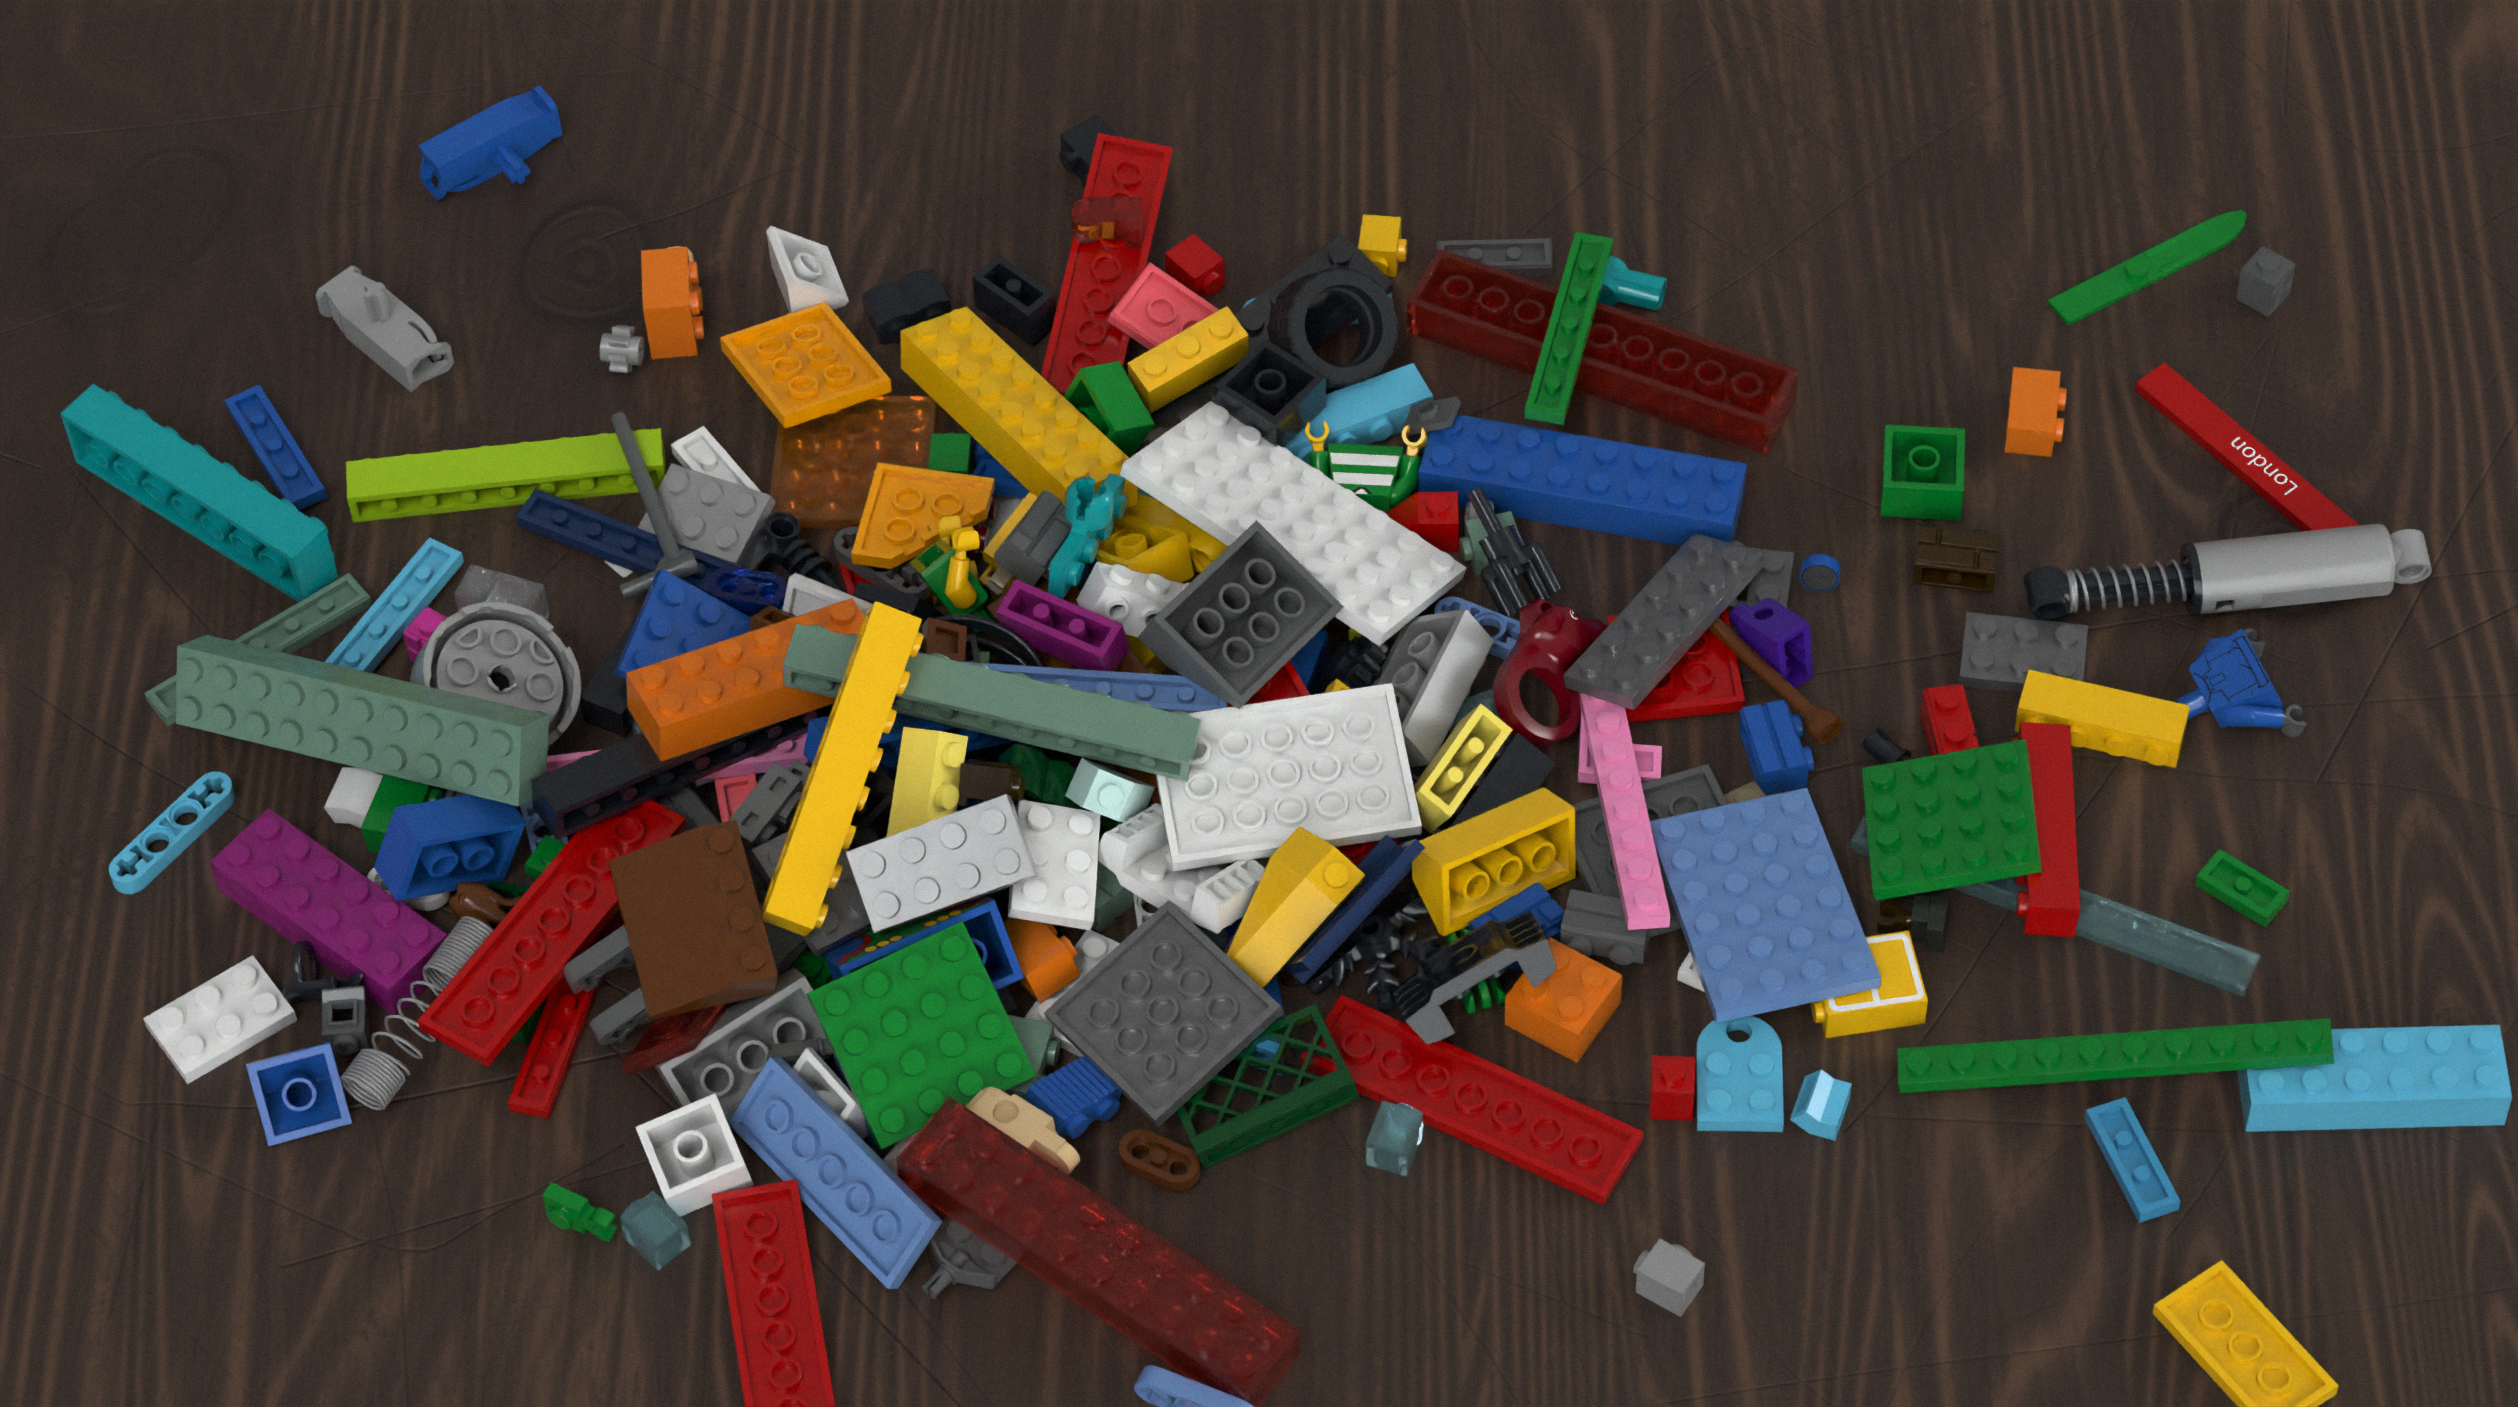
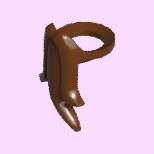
[449,880,522,930]

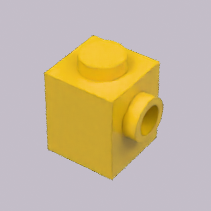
[1358,214,1407,277]

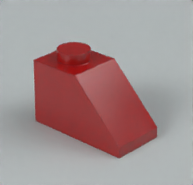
[1386,492,1459,553]

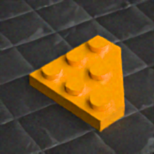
[851,463,995,569]

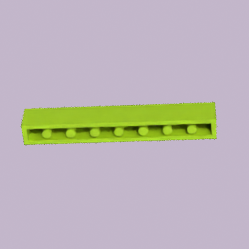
[346,428,666,523]

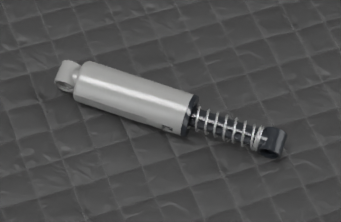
[2023,524,2432,621]

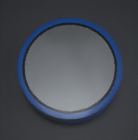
[1800,554,1841,592]

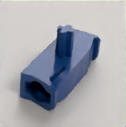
[418,85,563,201]

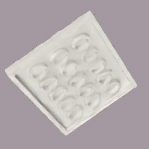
[1156,683,1422,871]

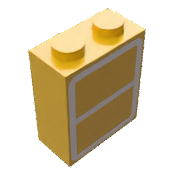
[1811,931,1928,1039]

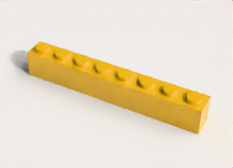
[761,601,924,937]

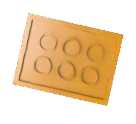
[720,302,892,429]

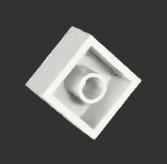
[635,1093,754,1219]

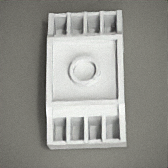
[1098,803,1265,934]

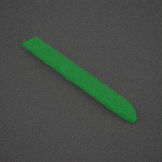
[2047,210,2247,326]

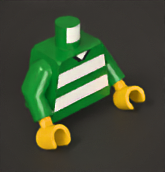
[1305,421,1428,513]

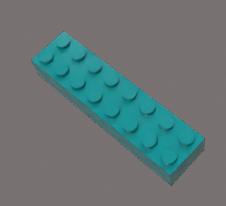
[60,384,338,602]

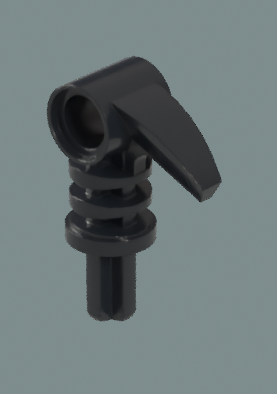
[743,512,847,593]

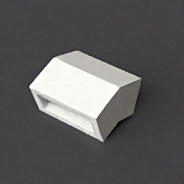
[324,767,383,828]

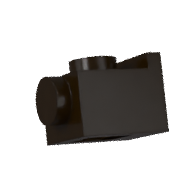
[958,759,1025,806]

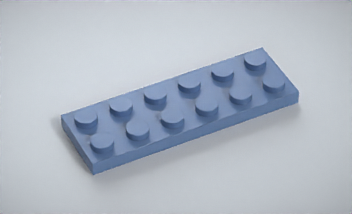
[728,1057,943,1289]

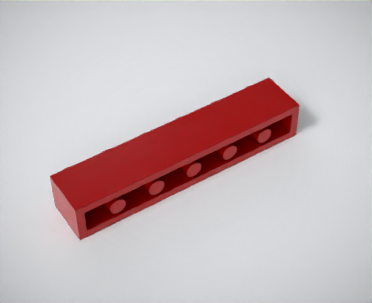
[2010,722,2080,938]

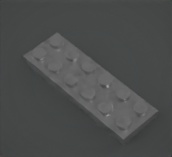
[1563,532,1764,711]

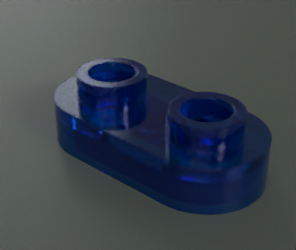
[708,567,787,613]

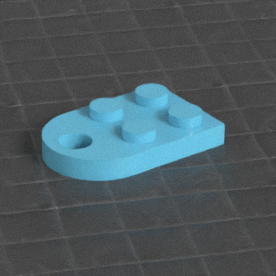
[1696,1016,1784,1132]

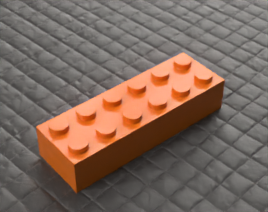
[626,598,865,762]

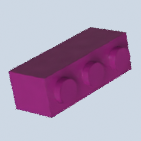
[996,579,1129,671]

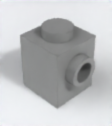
[1633,1238,1705,1317]

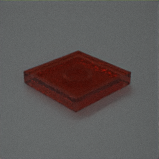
[620,1004,726,1076]

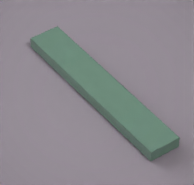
[144,573,372,727]

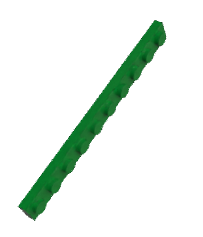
[1897,1018,2334,1093]

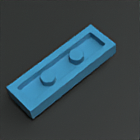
[2085,1097,2181,1223]

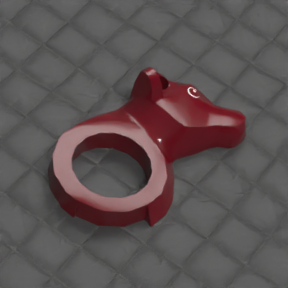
[1493,598,1607,748]

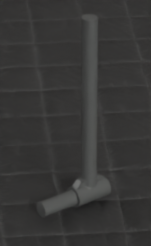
[611,412,701,600]

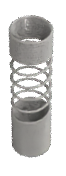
[340,916,493,1110]

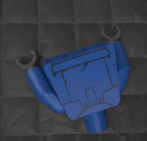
[2177,628,2307,737]

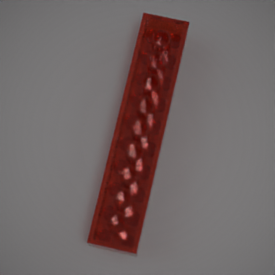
[1407,248,1798,455]
[896,1096,1301,1407]

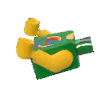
[909,515,993,632]

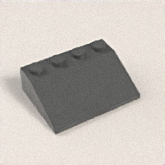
[1138,520,1344,709]

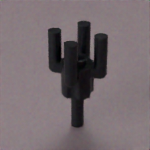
[1467,487,1563,617]

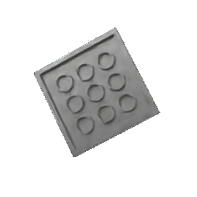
[1044,900,1284,1127]

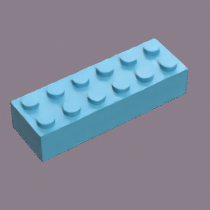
[2237,1025,2512,1132]

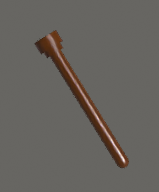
[1708,617,1843,745]

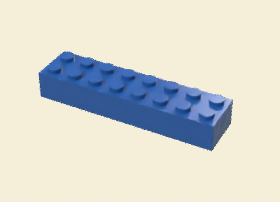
[1419,414,1747,546]

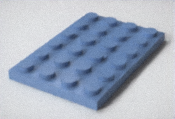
[1650,788,1881,1023]

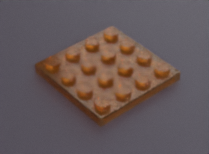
[770,396,938,528]

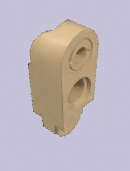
[958,1087,1080,1179]

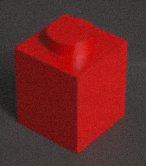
[1165,234,1225,299]
[1650,1055,1695,1121]

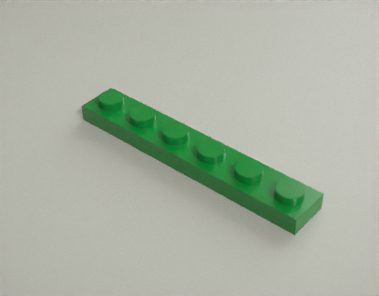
[1525,232,1613,425]

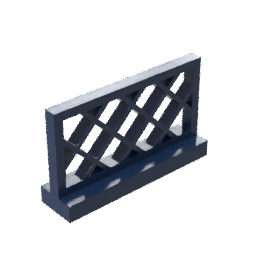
[1283,834,1425,985]

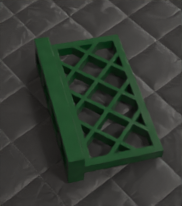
[1177,1003,1360,1170]

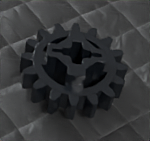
[1314,635,1388,695]

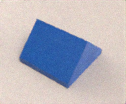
[246,1041,352,1146]

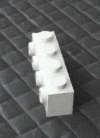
[1076,562,1190,637]

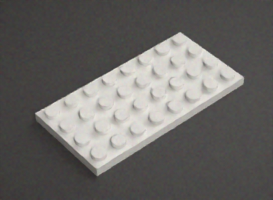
[1119,401,1467,646]

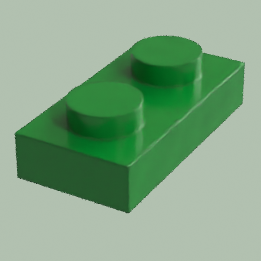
[2195,849,2290,928]

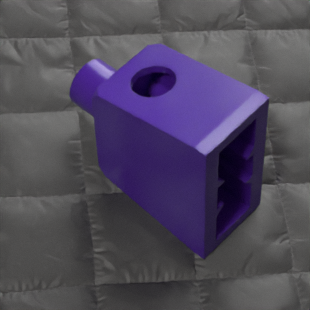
[1730,598,1814,688]

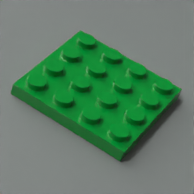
[1862,739,2042,901]
[806,921,1036,1150]

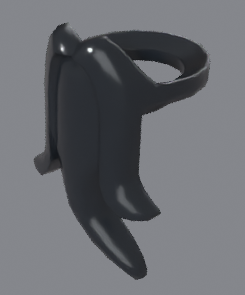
[283,941,364,1003]

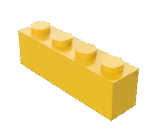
[2015,669,2190,768]

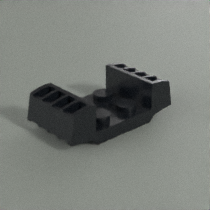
[1392,911,1557,1045]

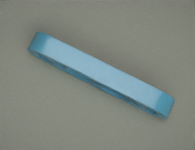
[109,771,236,894]

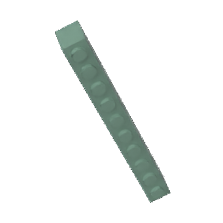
[783,623,1201,782]

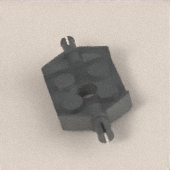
[922,1165,1055,1299]

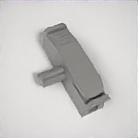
[315,266,454,392]

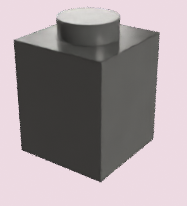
[2236,246,2295,317]

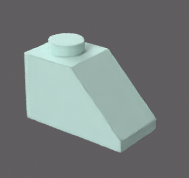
[1065,758,1155,822]

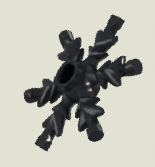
[1305,889,1447,1011]

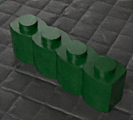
[998,744,1151,843]

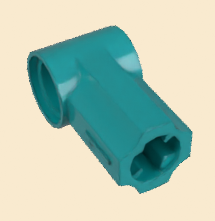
[1597,256,1667,311]

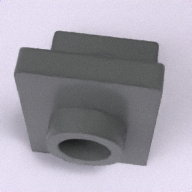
[1402,396,1461,461]

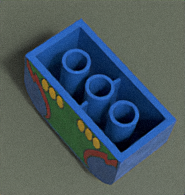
[824,896,1024,990]

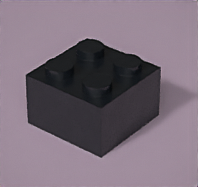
[1214,338,1326,447]

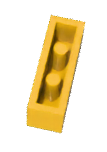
[1128,306,1249,414]

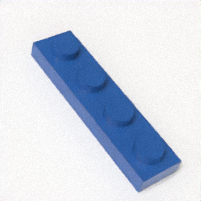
[224,384,327,511]

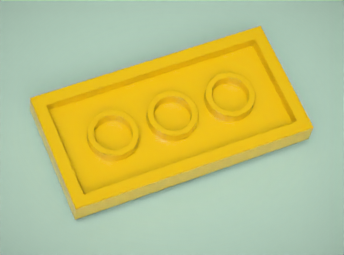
[2152,1260,2339,1407]

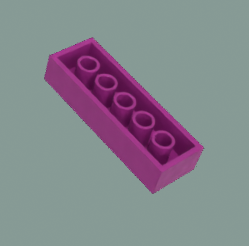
[210,808,447,1015]

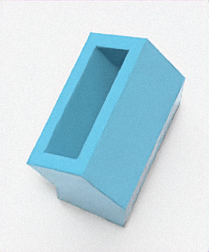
[1790,1069,1852,1141]

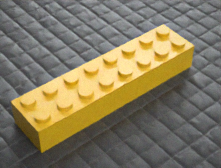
[900,306,1138,509]

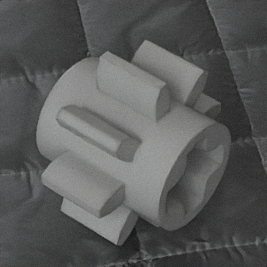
[600,325,645,373]

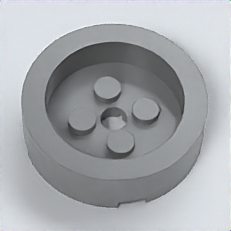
[410,602,581,752]

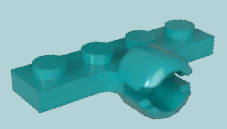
[1048,474,1128,599]

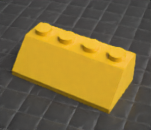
[1412,787,1576,936]

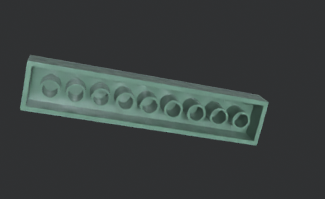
[176,635,549,806]

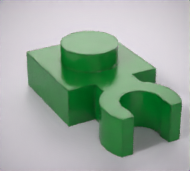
[542,1182,618,1242]

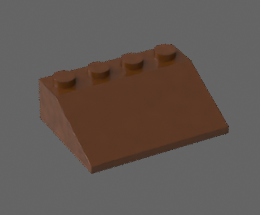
[609,820,778,1020]

